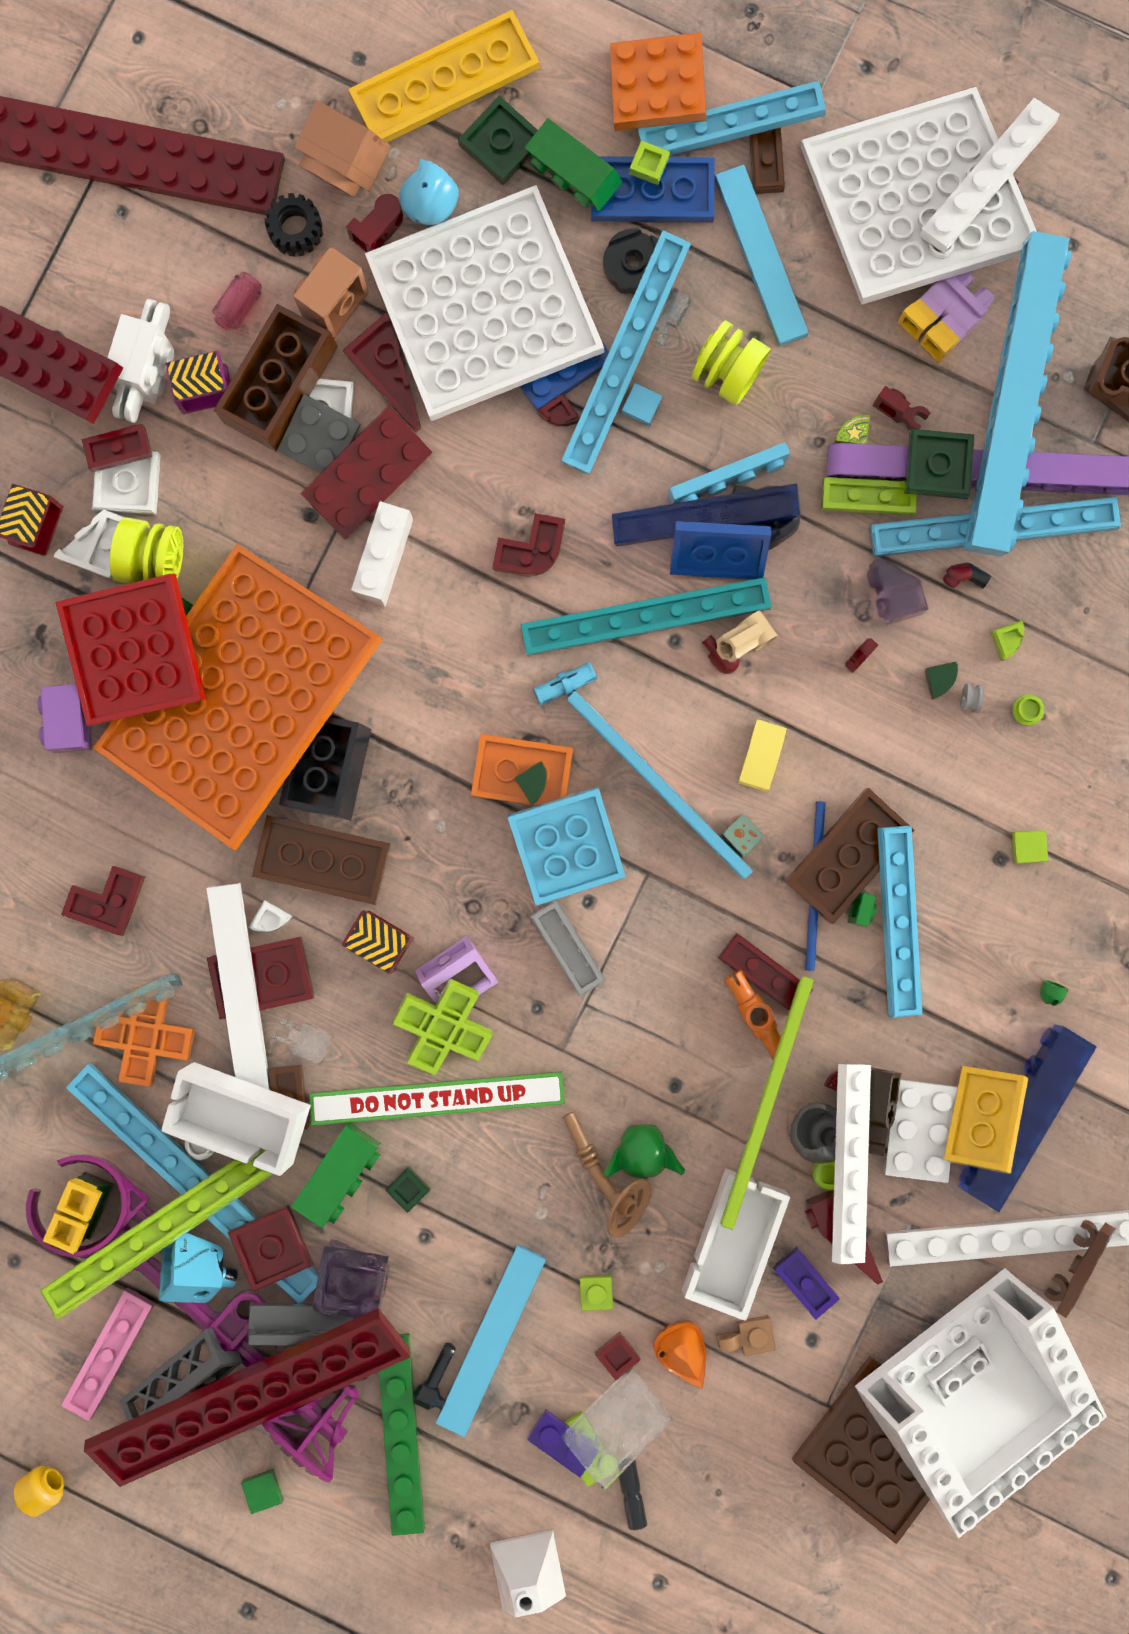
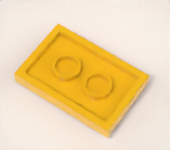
[944,1066,1028,1174]

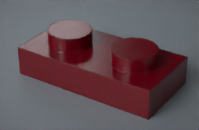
[81,424,153,472]

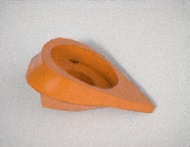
[653,1320,706,1389]

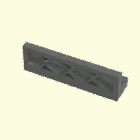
[247,1303,381,1346]
[120,1328,243,1421]

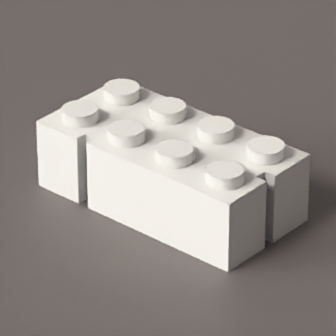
[161,1062,311,1176]
[682,1168,790,1321]

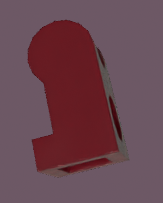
[346,194,403,253]

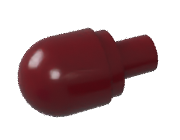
[702,635,740,674]

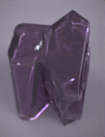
[313,1239,390,1319]

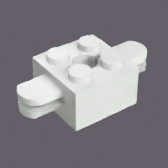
[107,299,174,423]

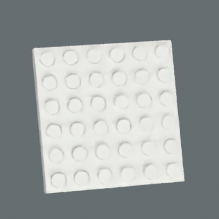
[801,87,1037,305]
[365,185,604,421]

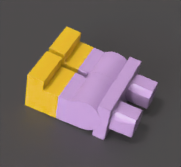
[898,272,994,363]

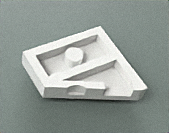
[54,509,125,580]

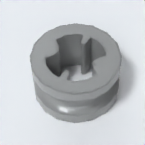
[960,683,984,713]

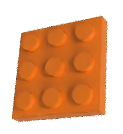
[610,32,707,131]

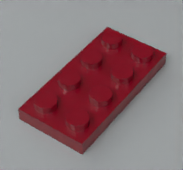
[300,406,433,540]

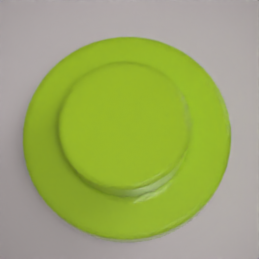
[1012,694,1045,726]

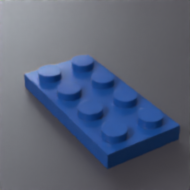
[591,156,715,222]

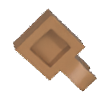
[717,1315,776,1356]

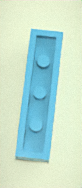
[668,442,790,508]

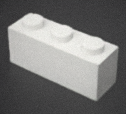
[351,501,413,607]

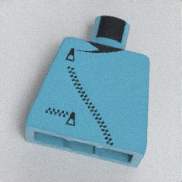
[159,1233,238,1303]

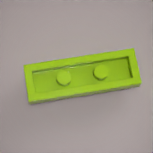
[821,477,917,516]

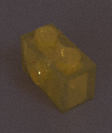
[0,978,41,1051]

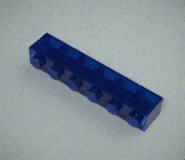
[958,1024,1097,1212]

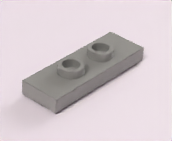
[530,900,606,997]

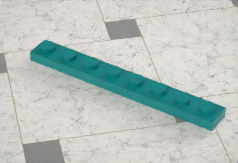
[521,577,772,656]

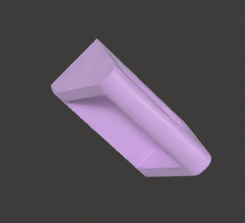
[415,935,499,1004]

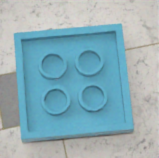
[507,786,626,906]

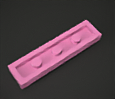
[61,1288,155,1421]

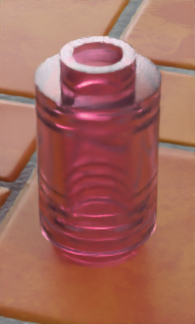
[212,272,262,331]

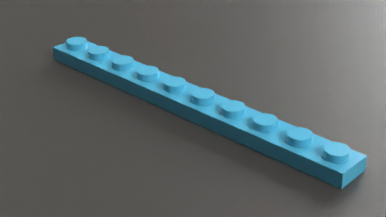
[66,1063,323,1304]

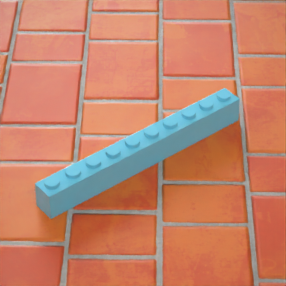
[964,231,1072,557]

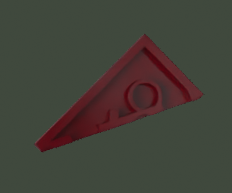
[343,311,421,433]

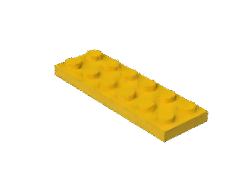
[348,10,540,143]

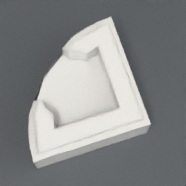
[248,900,293,932]

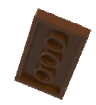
[784,788,915,924]
[252,815,390,905]

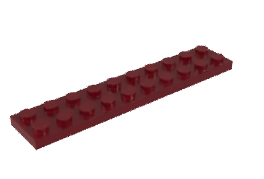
[0,96,285,215]
[84,1308,410,1487]

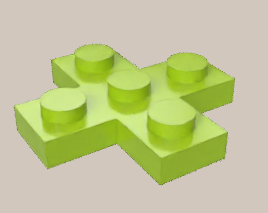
[392,979,493,1076]

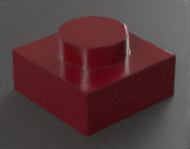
[595,1331,641,1380]

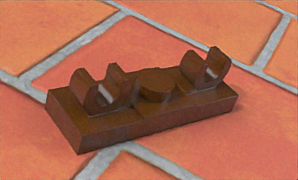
[1044,1220,1116,1318]

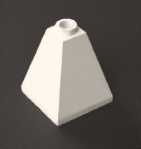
[490,1529,566,1618]

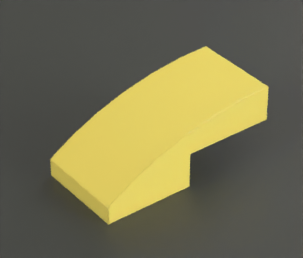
[738,719,787,792]

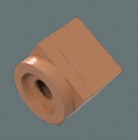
[294,100,391,198]

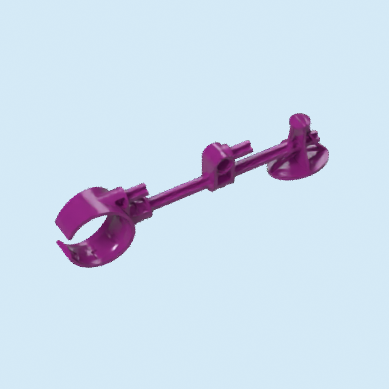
[26,1154,360,1483]

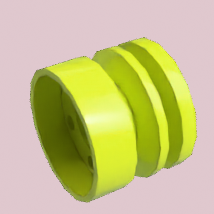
[691,320,771,406]
[110,517,184,585]

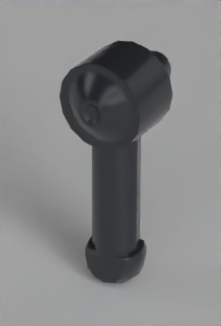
[414,1343,456,1410]

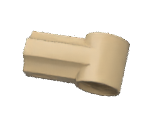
[716,610,778,662]

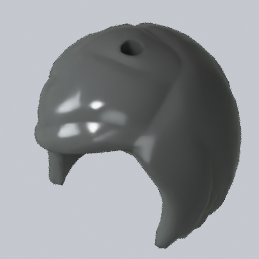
[789,1101,837,1164]

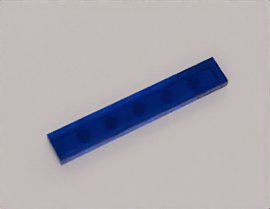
[612,483,801,547]

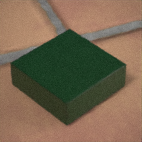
[385,1166,431,1213]

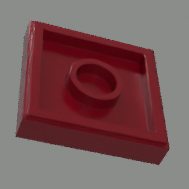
[227,1204,314,1293]

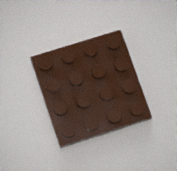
[792,1356,930,1544]

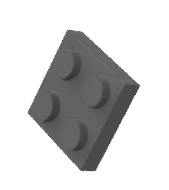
[277,394,361,473]

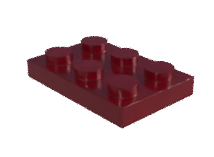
[207,937,315,1019]

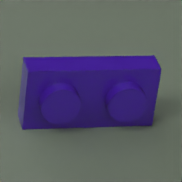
[773,1247,840,1320]
[527,1409,599,1478]

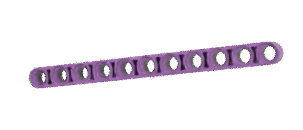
[827,443,1129,495]

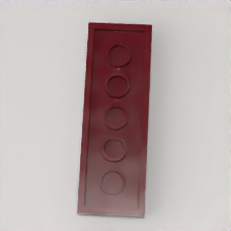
[0,305,124,424]

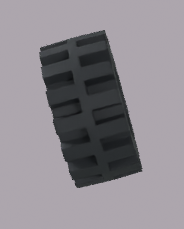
[265,193,323,257]

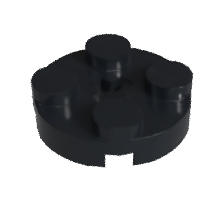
[603,228,658,294]

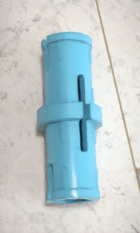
[533,662,597,706]

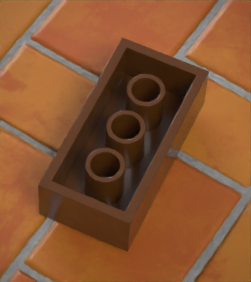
[214,304,338,452]

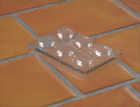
[560,1368,674,1490]

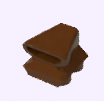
[1084,336,1129,422]

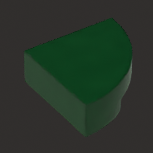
[925,661,958,699]
[515,761,546,805]

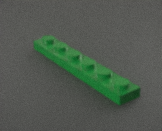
[379,1333,425,1536]

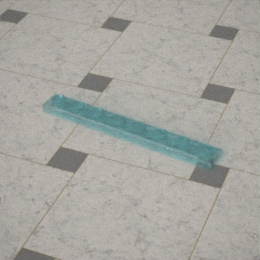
[0,974,183,1081]

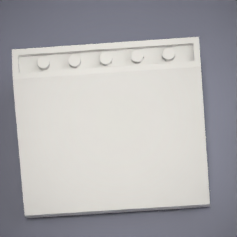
[855,1268,1107,1538]

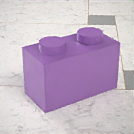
[37,684,92,753]

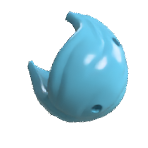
[399,158,459,226]

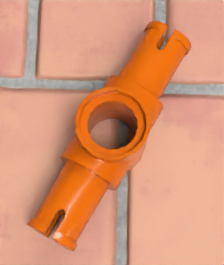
[724,970,781,1060]

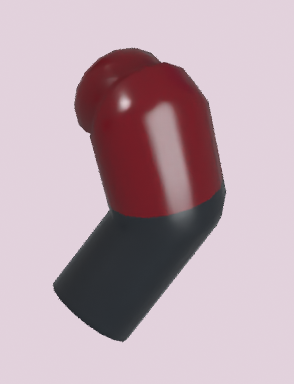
[943,562,991,589]

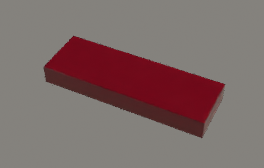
[718,933,813,1011]

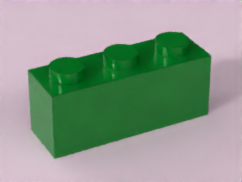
[524,118,623,212]
[291,1122,381,1229]

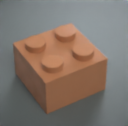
[293,246,369,339]

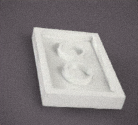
[883,1079,958,1183]

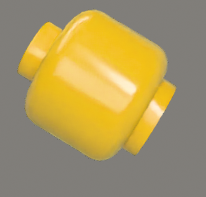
[13,1465,64,1517]

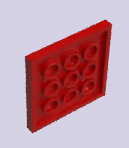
[55,574,206,726]

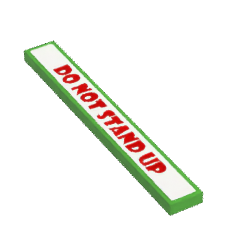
[309,1071,565,1126]

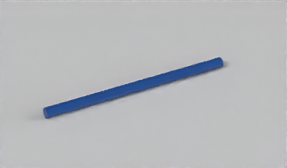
[805,801,826,971]

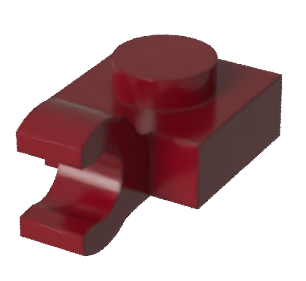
[872,386,930,430]

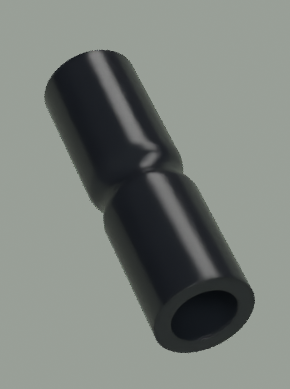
[616,1458,647,1530]

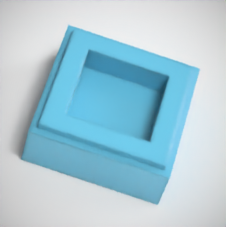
[621,383,663,426]

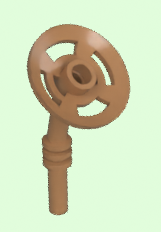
[563,1112,651,1238]

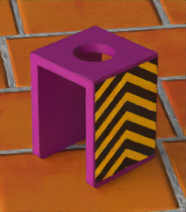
[165,351,231,414]

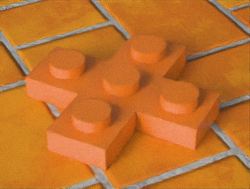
[93,987,195,1087]

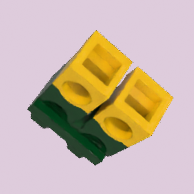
[43,1172,115,1254]

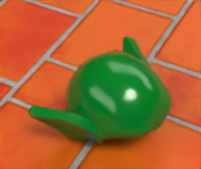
[604,1124,685,1179]

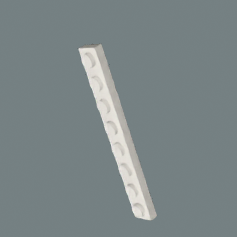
[884,1210,1129,1267]

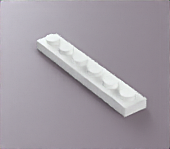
[919,98,1060,253]
[832,1064,871,1264]

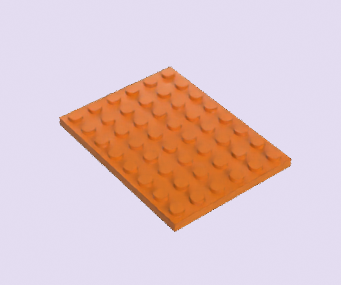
[93,544,383,850]

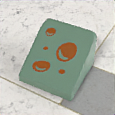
[720,814,764,858]

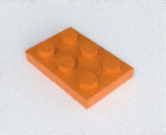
[471,734,574,806]

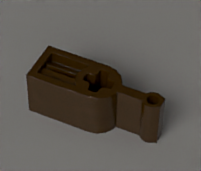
[868,1067,901,1156]

